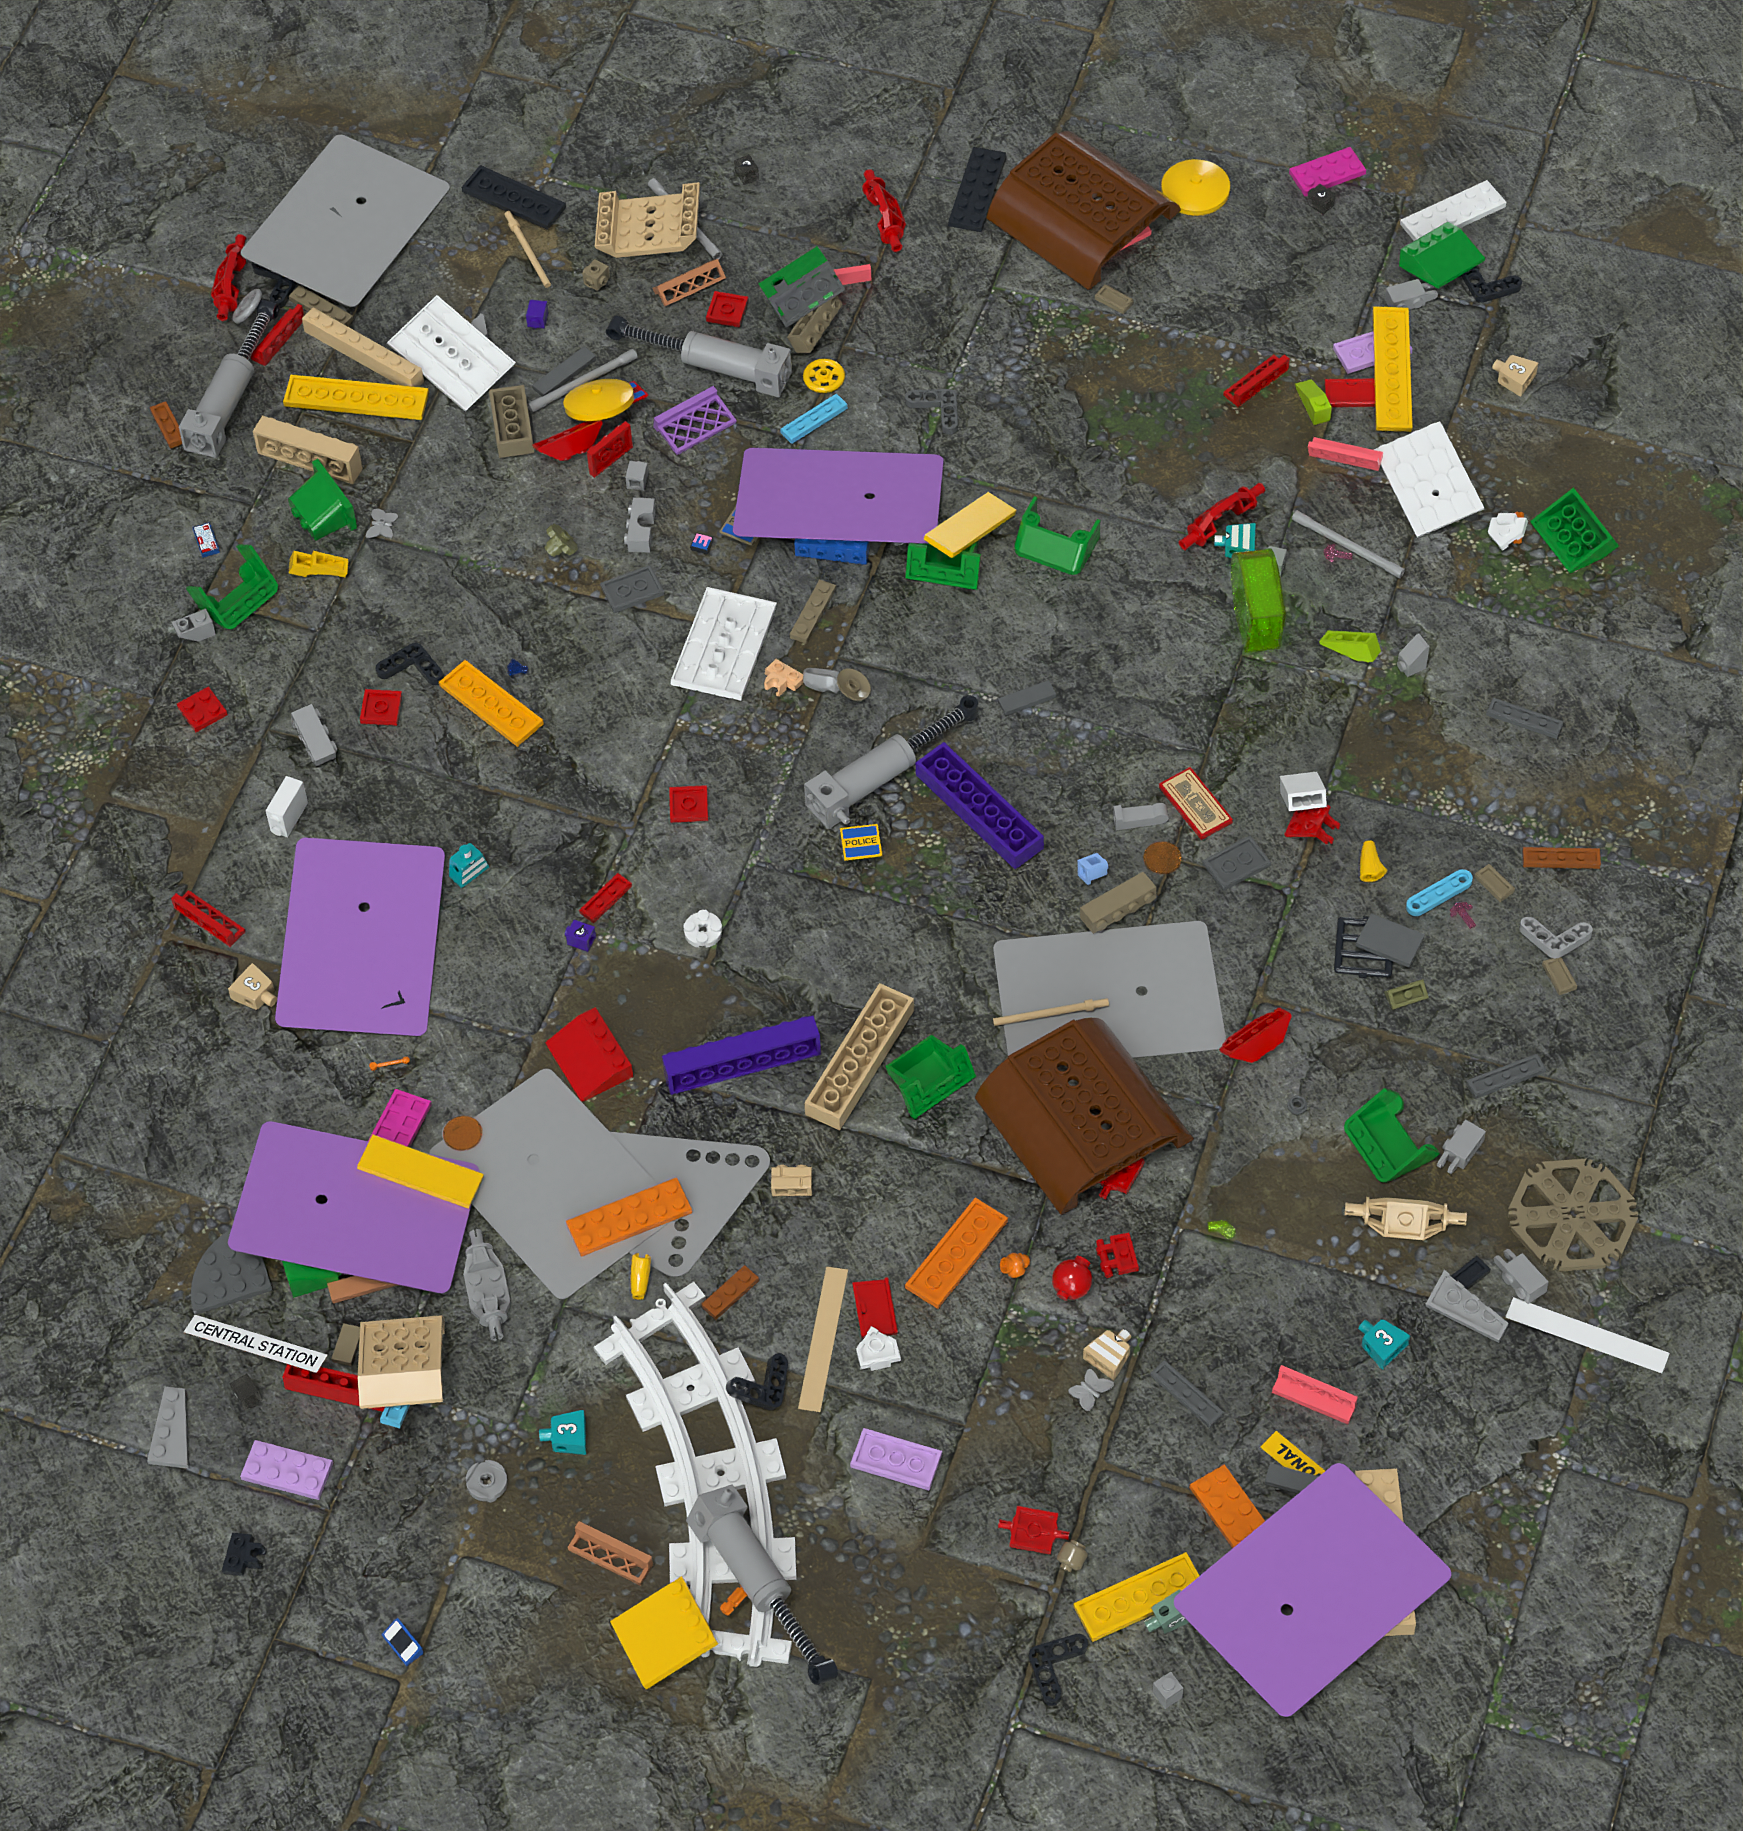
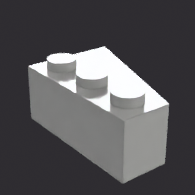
[291,704,337,767]

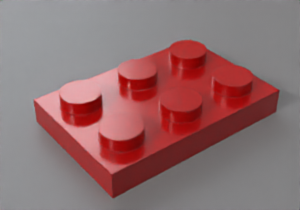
[587,421,633,478]

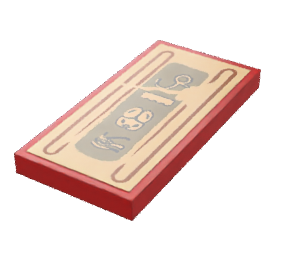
[1159,767,1233,840]

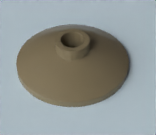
[837,669,871,701]

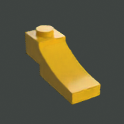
[289,551,348,577]

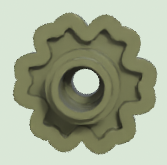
[545,523,578,557]

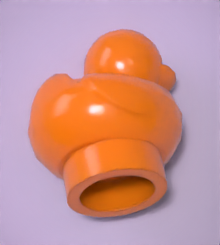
[1000,1253,1030,1278]

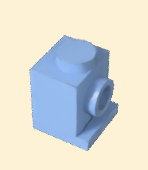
[1077,853,1108,885]

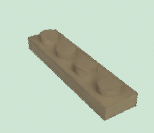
[289,285,354,326]
[790,579,836,644]

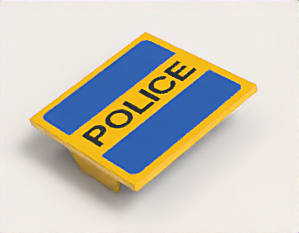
[840,824,882,861]

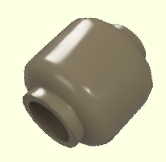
[1057,1540,1088,1573]

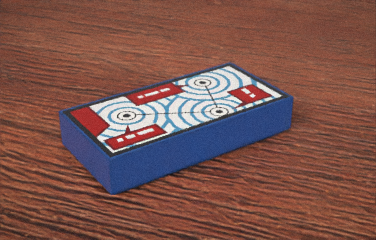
[192,522,220,558]

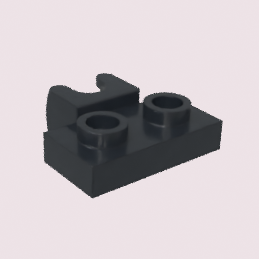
[221,1533,266,1576]

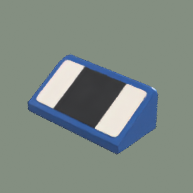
[381,1618,423,1666]

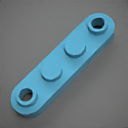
[1406,869,1473,916]

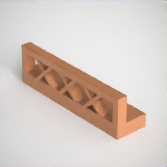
[653,259,726,306]
[568,1521,653,1586]

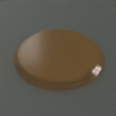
[1143,842,1182,874]
[443,1116,482,1151]

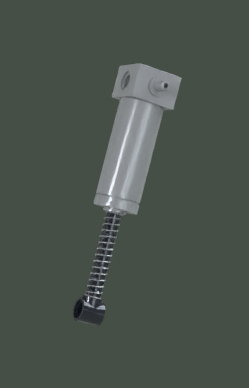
[179,299,280,458]
[606,315,792,397]
[804,695,978,829]
[686,1484,838,1685]

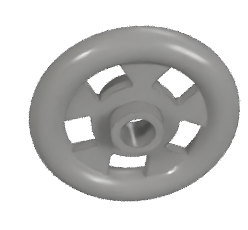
[232,289,262,324]

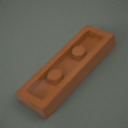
[149,401,182,449]
[701,1265,759,1320]

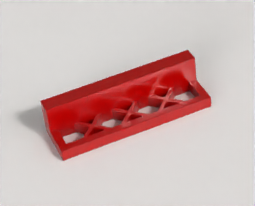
[250,304,304,366]
[1223,355,1290,407]
[171,890,246,947]

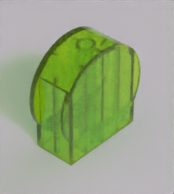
[1231,548,1286,653]

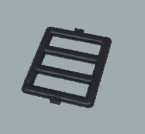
[1334,916,1393,978]

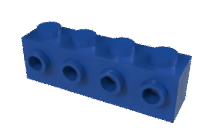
[794,538,870,565]

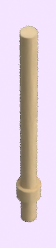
[504,211,551,288]
[993,998,1109,1026]

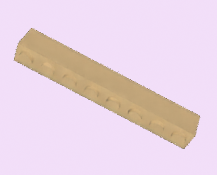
[302,307,424,387]

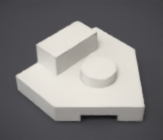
[1488,513,1528,551]
[856,1326,901,1371]

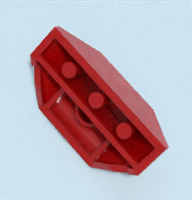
[532,420,603,461]
[1219,1008,1292,1063]

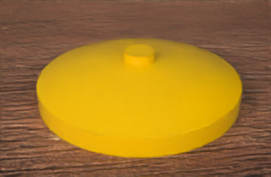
[1161,159,1230,216]
[563,379,634,421]

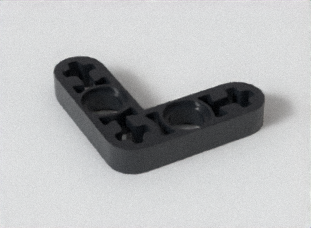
[252,262,297,308]
[1461,266,1522,303]
[375,643,444,685]
[726,1353,788,1411]
[1029,1634,1088,1706]

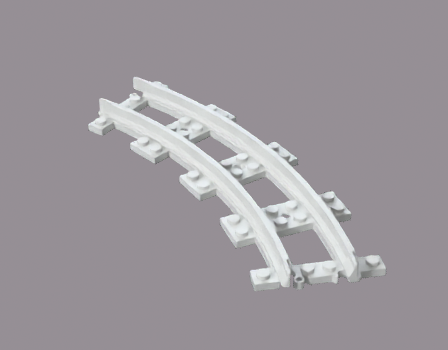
[594,1282,796,1667]

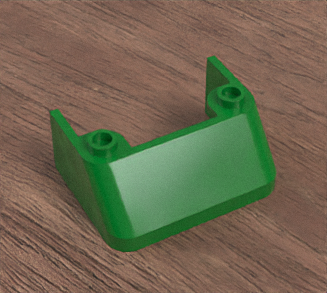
[1014,496,1100,575]
[186,544,278,629]

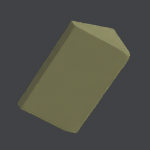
[1384,979,1429,1010]

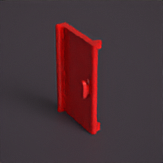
[1324,378,1375,407]
[852,1277,898,1339]

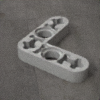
[1519,917,1593,958]

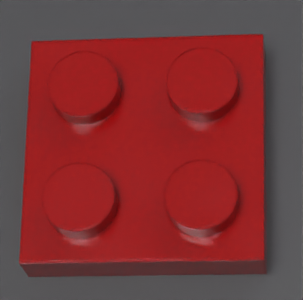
[706,291,749,327]
[176,686,228,733]
[360,689,402,726]
[669,785,708,823]

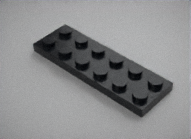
[948,147,1006,232]
[461,165,566,230]

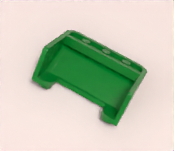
[1344,1088,1440,1183]

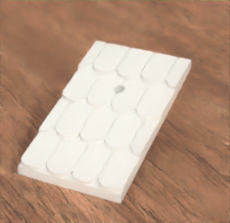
[387,295,516,412]
[1374,421,1484,538]
[671,587,777,701]

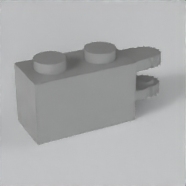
[1385,279,1438,310]
[1437,1119,1486,1174]
[1493,1249,1548,1304]

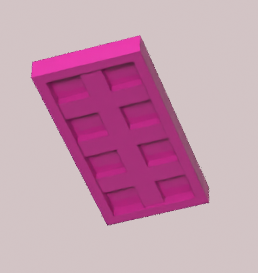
[1289,147,1366,196]
[368,1089,432,1148]

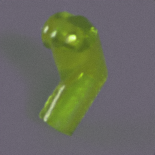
[1207,1221,1236,1238]

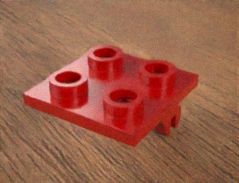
[1284,805,1340,844]

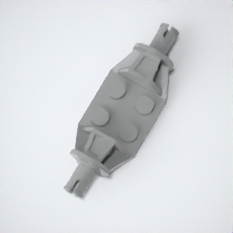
[463,1229,511,1341]

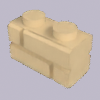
[771,1165,812,1196]

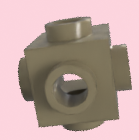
[582,259,610,291]

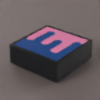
[690,533,714,554]

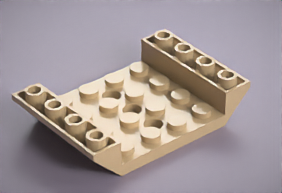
[595,182,700,258]
[358,1315,445,1409]

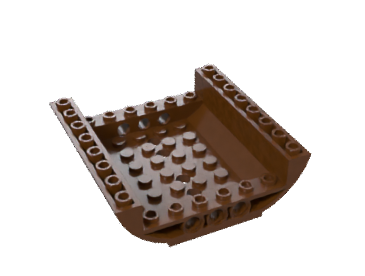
[986,131,1181,290]
[975,1017,1194,1215]

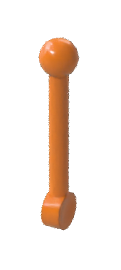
[369,1056,410,1071]

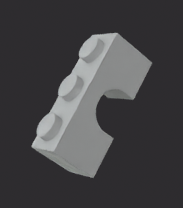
[624,498,656,553]

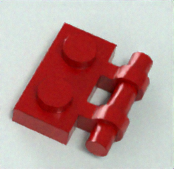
[1096,1232,1139,1278]

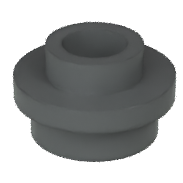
[1287,1095,1307,1115]

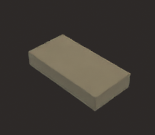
[1095,284,1134,314]
[1474,864,1515,902]
[1542,957,1577,995]
[331,1323,360,1366]

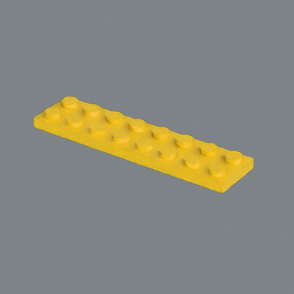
[1372,306,1412,432]
[283,375,429,420]

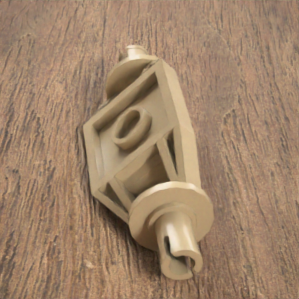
[1345,1197,1467,1240]

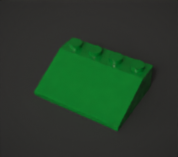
[1399,221,1485,289]
[1530,487,1619,573]

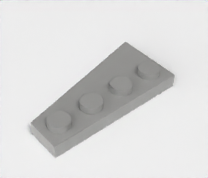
[1426,1270,1508,1343]
[147,1387,189,1468]

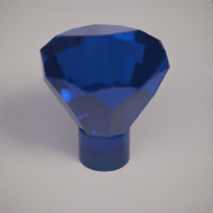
[507,659,528,676]

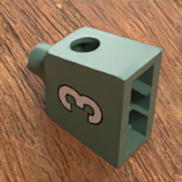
[1144,1589,1189,1634]

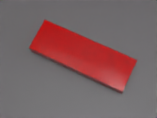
[579,873,632,923]

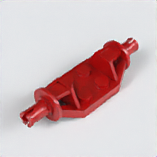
[862,169,906,252]
[211,234,247,321]
[1178,483,1265,550]

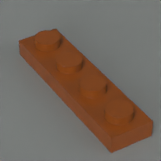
[1522,847,1601,869]

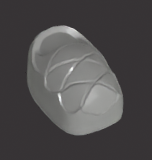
[803,668,840,693]

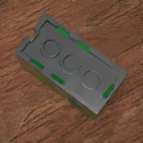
[759,246,845,327]

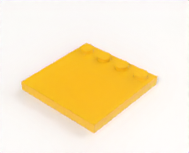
[610,1576,719,1689]

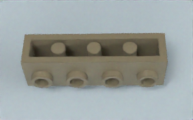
[787,295,843,353]
[1080,872,1156,934]

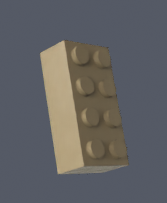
[489,385,534,458]

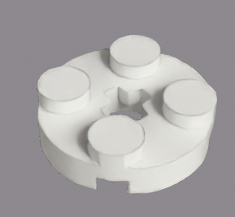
[684,910,722,948]

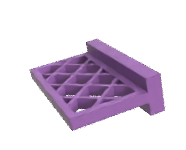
[653,386,736,455]

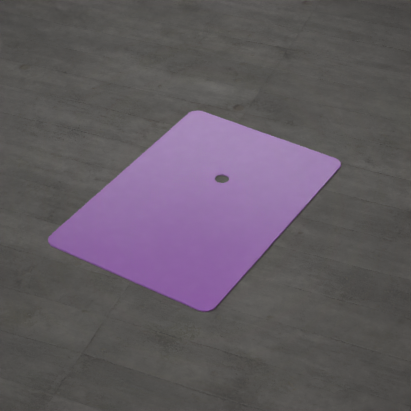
[733,448,943,543]
[275,838,445,1036]
[228,1121,479,1293]
[1174,1463,1451,1717]

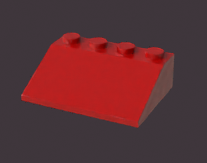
[545,1007,633,1102]

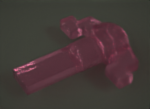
[1323,544,1353,562]
[1450,902,1476,929]

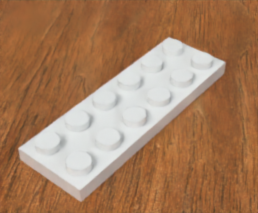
[1400,180,1506,241]

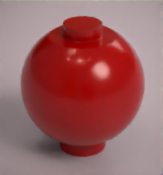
[1052,1255,1092,1301]

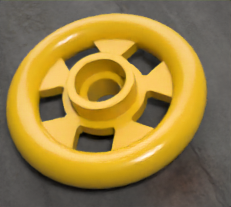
[803,359,845,393]

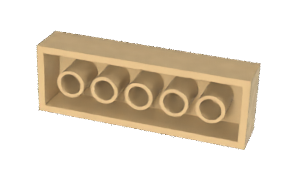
[253,416,363,484]

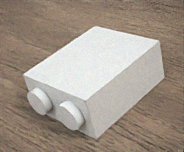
[1280,772,1327,811]
[266,776,308,837]

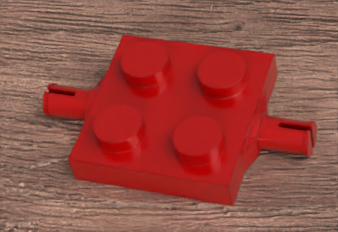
[1099,1158,1145,1199]
[998,1506,1070,1554]

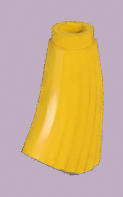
[1360,841,1387,883]
[631,1253,651,1300]

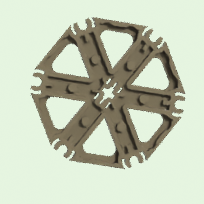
[1507,1158,1638,1272]

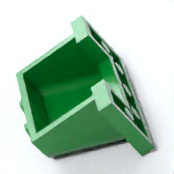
[288,459,357,541]
[905,540,981,590]
[885,1035,976,1119]

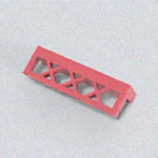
[1308,437,1383,471]
[1272,1365,1358,1424]

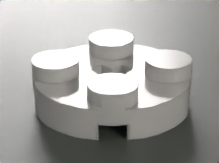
[466,1460,508,1502]

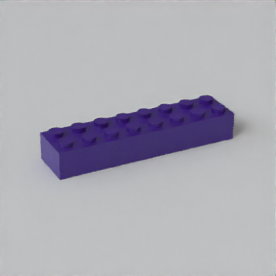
[915,742,1044,869]
[662,1016,821,1095]

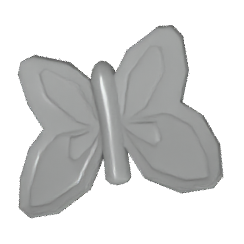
[365,509,398,538]
[1068,1369,1114,1411]

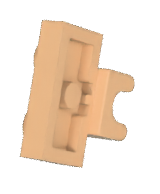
[764,659,803,696]

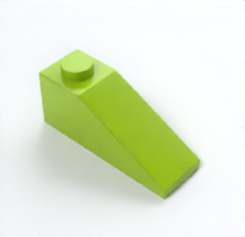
[1295,379,1332,425]
[1319,631,1381,662]

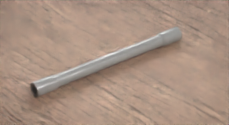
[648,178,722,260]
[527,349,638,413]
[1292,510,1405,579]

